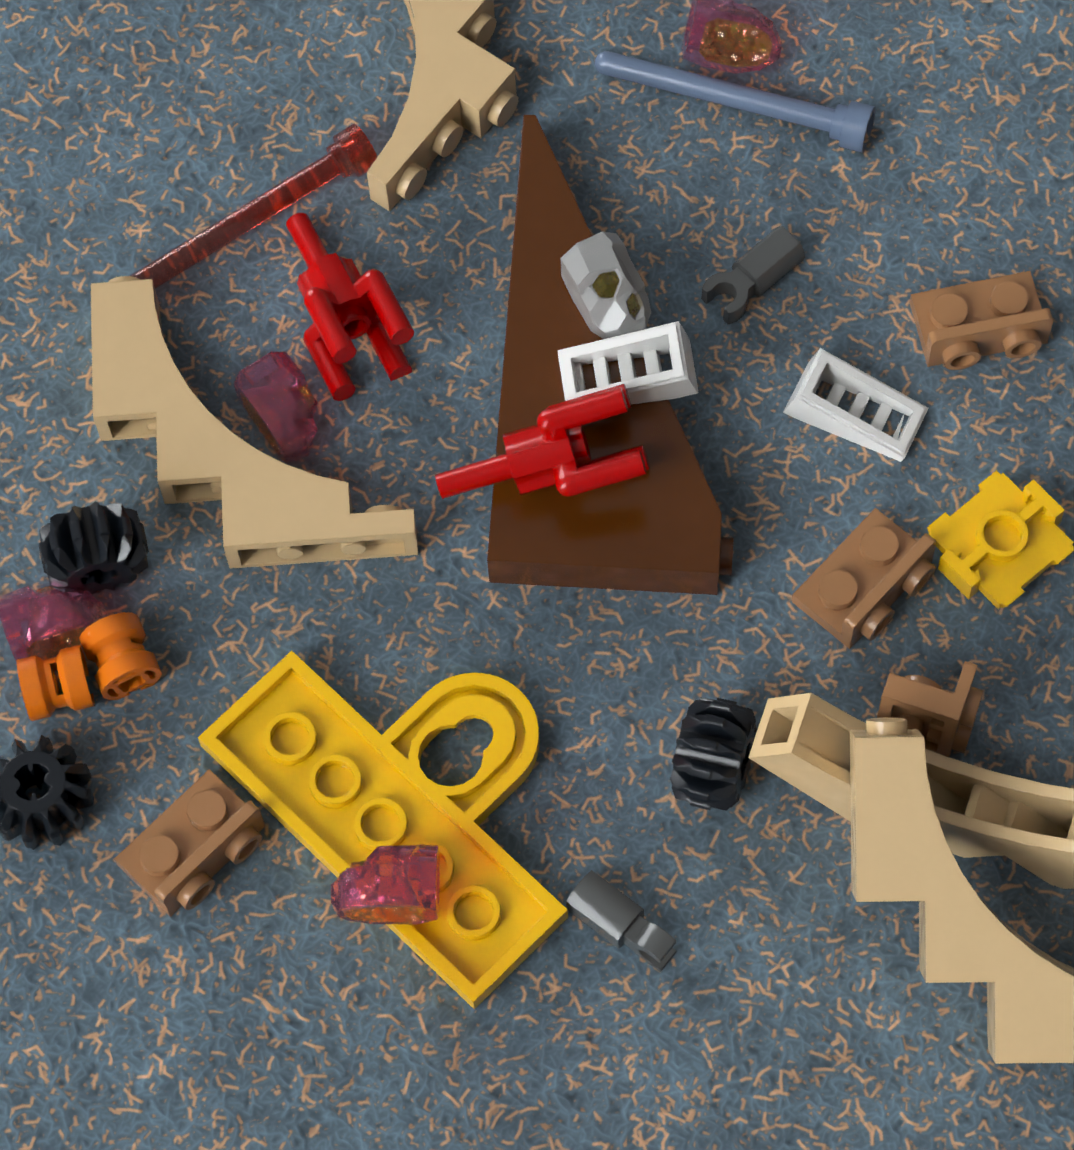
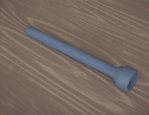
[594,51,876,153]

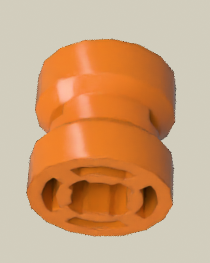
[79,612,162,700]
[16,645,95,721]

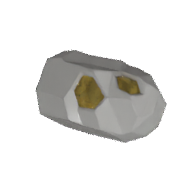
[560,231,651,339]

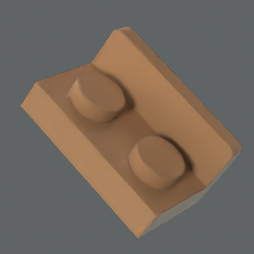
[909,271,1053,370]
[792,508,937,649]
[877,661,984,757]
[114,769,265,917]

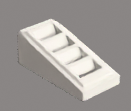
[557,321,698,404]
[783,348,929,462]

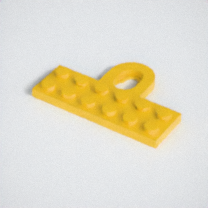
[198,650,568,1010]

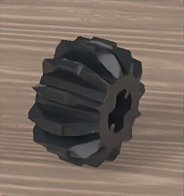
[38,501,149,595]
[670,697,757,811]
[0,735,94,850]

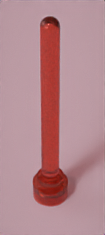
[130,123,378,289]

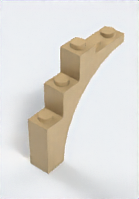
[367,0,518,212]
[748,693,1074,889]

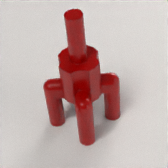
[286,213,414,401]
[435,384,650,499]

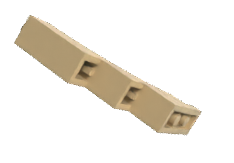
[91,276,418,569]
[850,717,1074,1064]

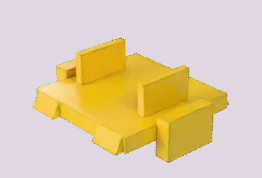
[927,470,1074,610]

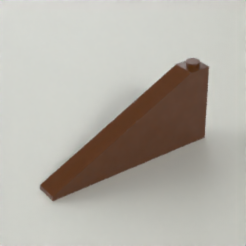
[487,115,733,595]

